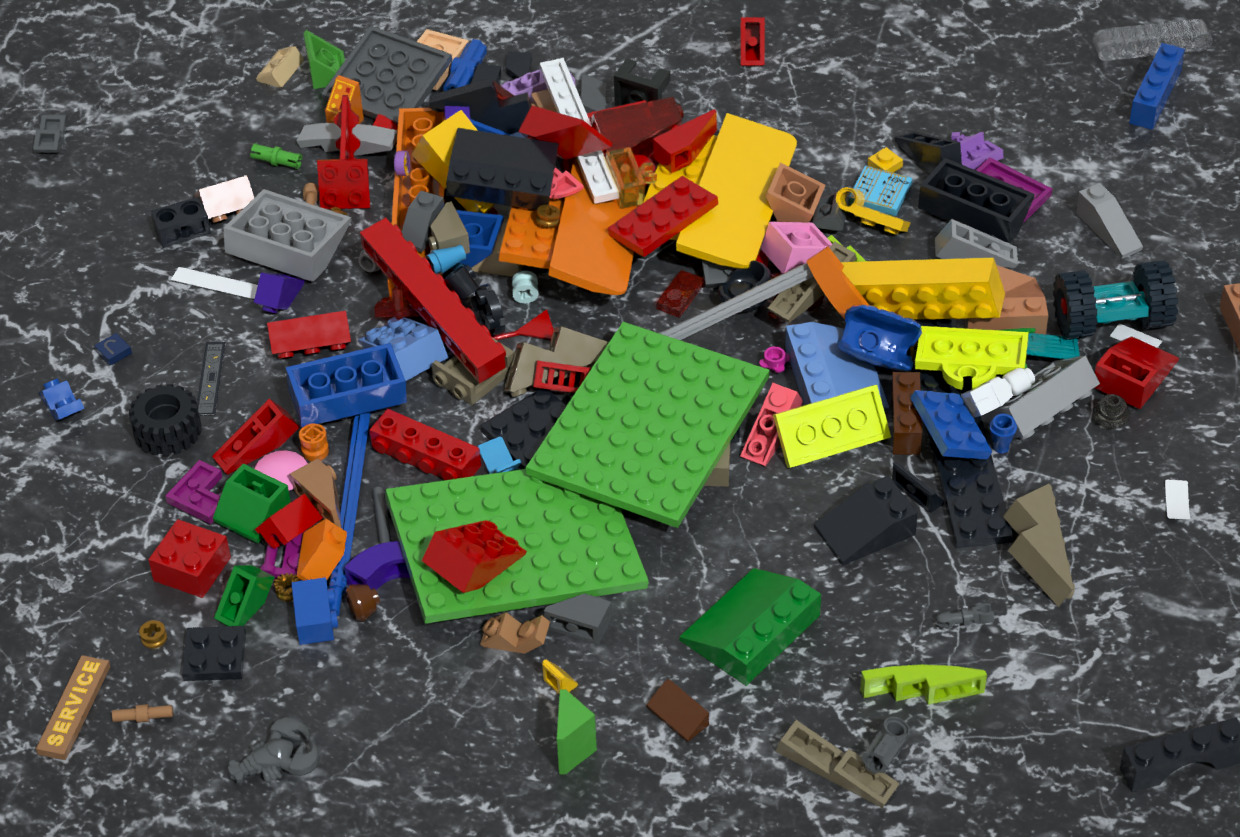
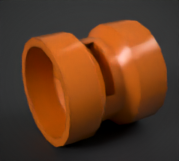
[299,423,329,462]

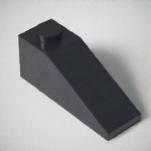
[895,132,962,174]

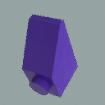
[254,272,305,313]

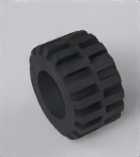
[129,384,202,456]

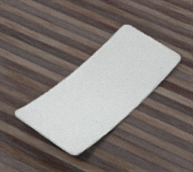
[1165,480,1190,520]

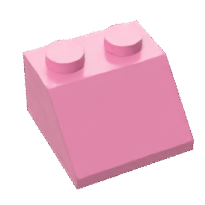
[761,222,832,274]

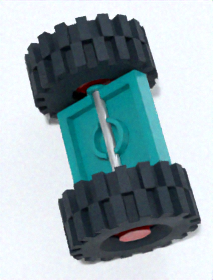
[1053,260,1178,339]

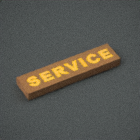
[36,655,110,761]

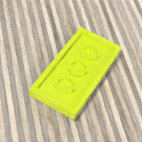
[773,385,891,468]

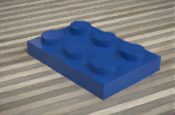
[910,390,992,460]

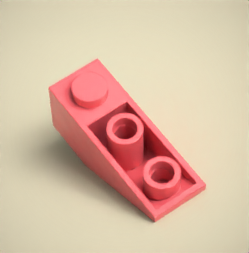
[740,383,803,467]

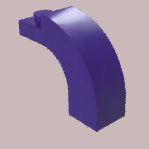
[344,541,410,591]

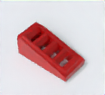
[533,360,591,393]

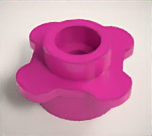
[759,347,790,373]

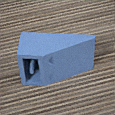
[358,316,448,381]

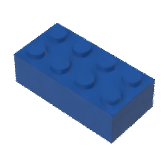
[286,343,407,427]

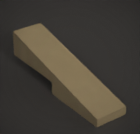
[775,720,900,808]

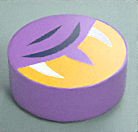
[394,151,410,176]

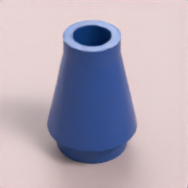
[989,414,1017,453]

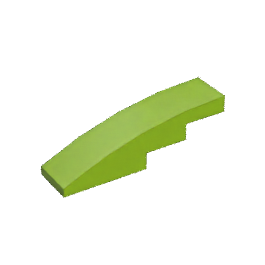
[860,665,987,705]

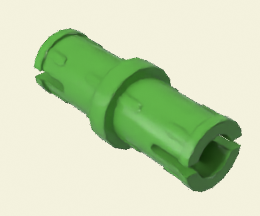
[250,143,302,169]

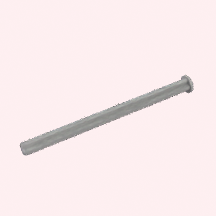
[659,263,814,340]

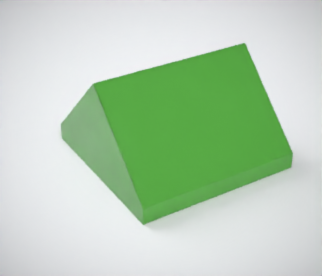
[303,30,345,89]
[557,689,597,775]

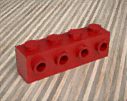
[370,409,481,480]

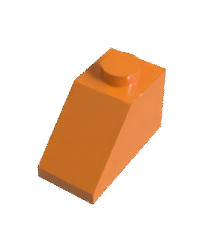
[296,519,347,581]

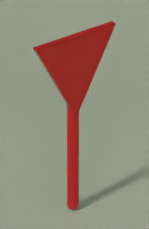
[491,309,554,340]

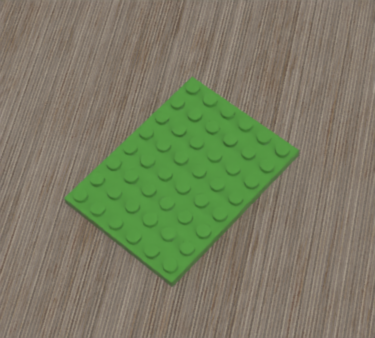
[526,322,770,528]
[385,469,649,624]

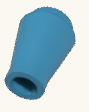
[425,245,466,275]

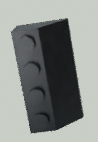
[918,158,1035,243]

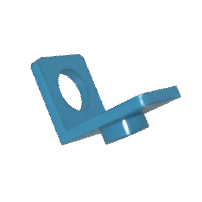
[478,437,522,474]

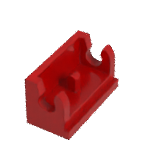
[255,493,323,549]

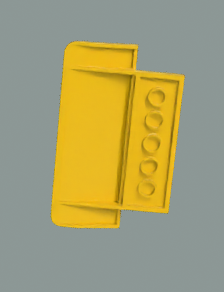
[643,113,797,268]

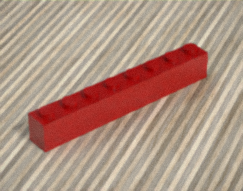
[360,218,506,384]

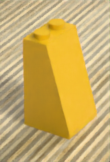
[411,110,495,213]

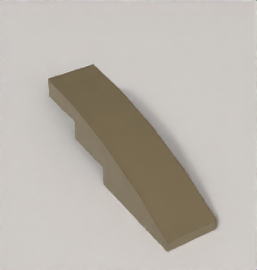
[768,242,857,323]

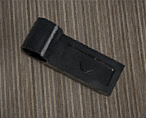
[445,263,479,300]

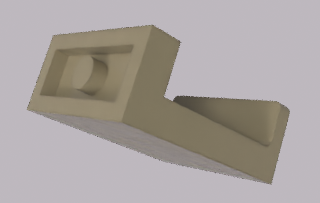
[432,337,514,406]

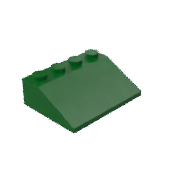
[679,568,821,686]

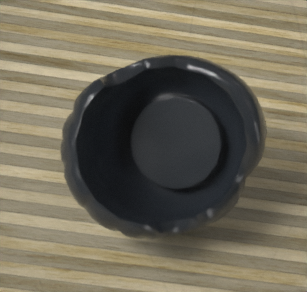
[718,260,771,312]

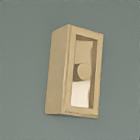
[256,46,304,87]

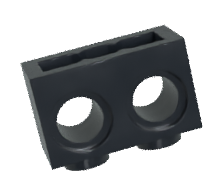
[151,197,211,248]

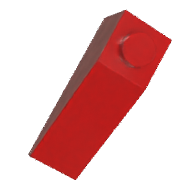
[212,398,300,475]

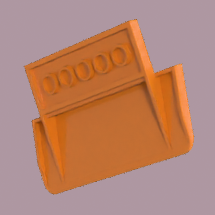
[499,158,645,295]

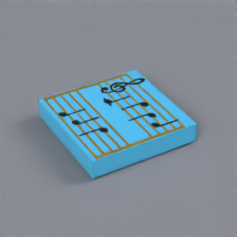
[848,166,913,216]

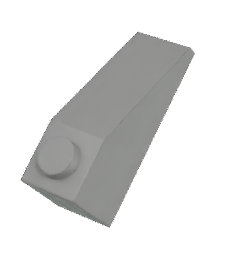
[1076,183,1143,259]
[935,219,1018,268]

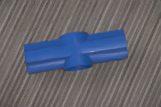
[443,39,487,91]

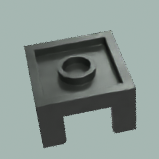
[614,58,671,126]

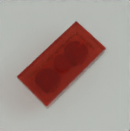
[656,270,704,318]

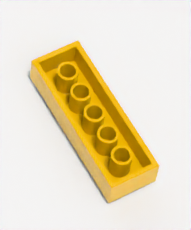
[841,258,1005,319]

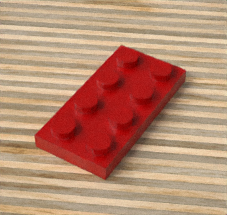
[608,176,719,257]

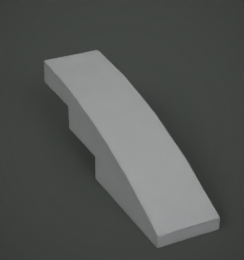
[297,123,398,156]

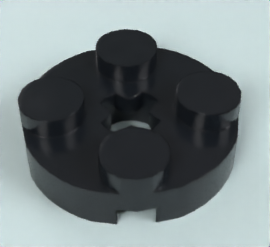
[471,284,505,337]

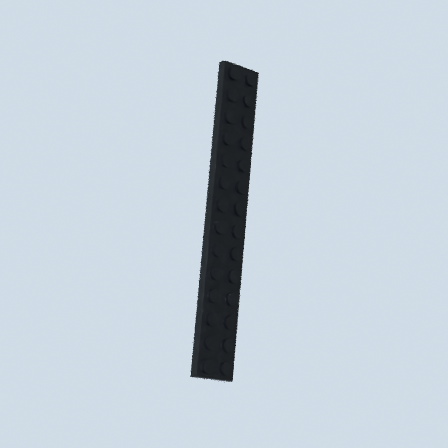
[907,319,1013,548]

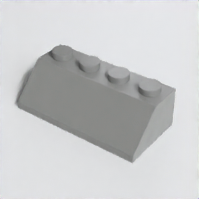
[981,355,1100,440]

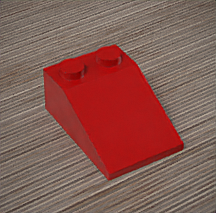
[518,105,613,160]

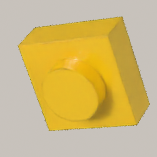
[868,147,903,173]

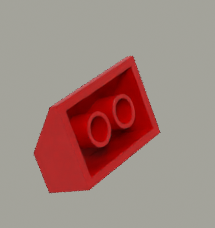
[267,310,351,358]

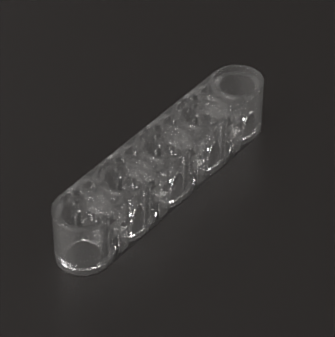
[1092,19,1212,61]

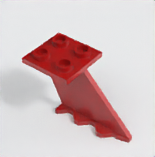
[317,95,371,209]

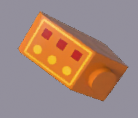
[325,75,364,124]

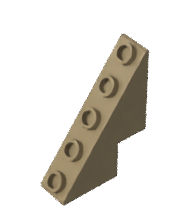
[503,326,609,397]
[1003,484,1075,607]

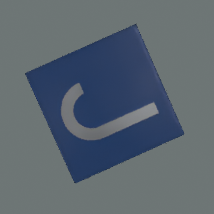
[94,333,132,366]

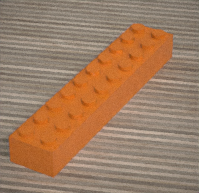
[388,108,447,303]

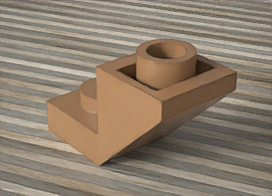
[480,612,550,654]

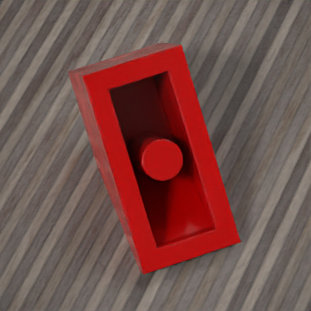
[740,17,765,66]

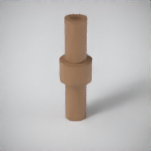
[112,704,173,723]

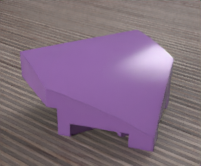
[951,132,1004,170]

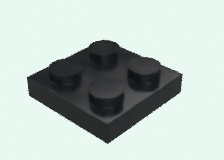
[182,626,246,681]

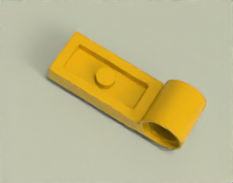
[836,187,911,235]

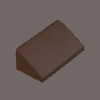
[646,679,709,742]

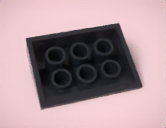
[446,128,559,210]

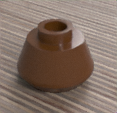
[345,584,380,622]

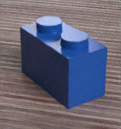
[292,577,338,645]

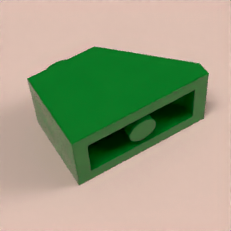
[214,565,275,626]

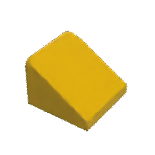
[542,659,578,695]

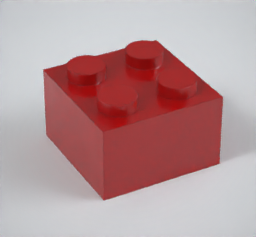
[148,519,231,598]

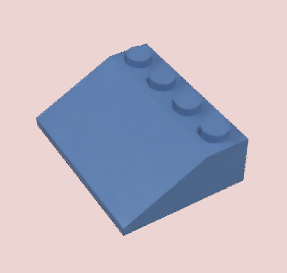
[785,322,890,412]

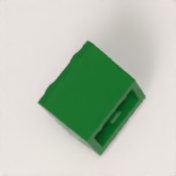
[213,464,291,543]

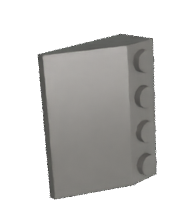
[223,189,351,282]

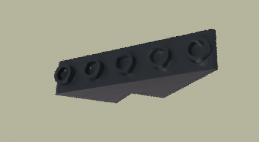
[429,78,532,135]

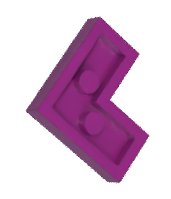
[165,460,223,524]

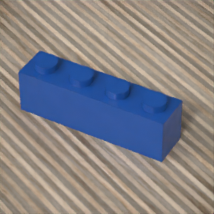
[1129,43,1185,130]

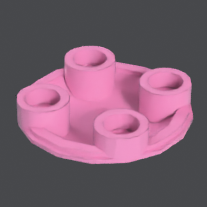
[255,450,308,491]

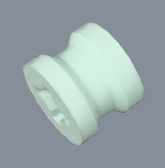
[512,271,538,303]

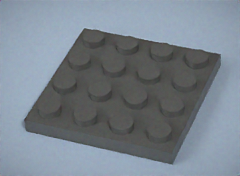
[321,25,453,125]

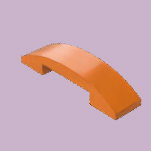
[806,246,878,319]

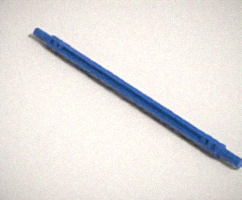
[329,411,371,616]

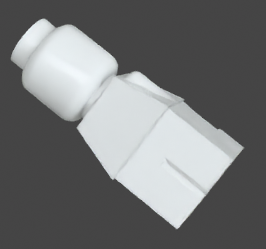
[961,368,1035,418]

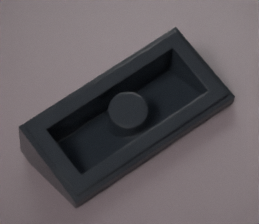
[892,461,944,513]

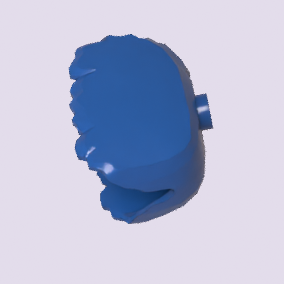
[837,305,922,371]

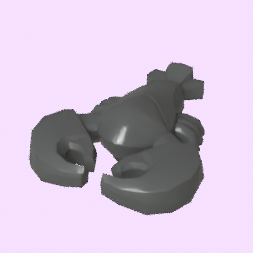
[228,717,320,783]

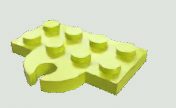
[915,326,1029,390]

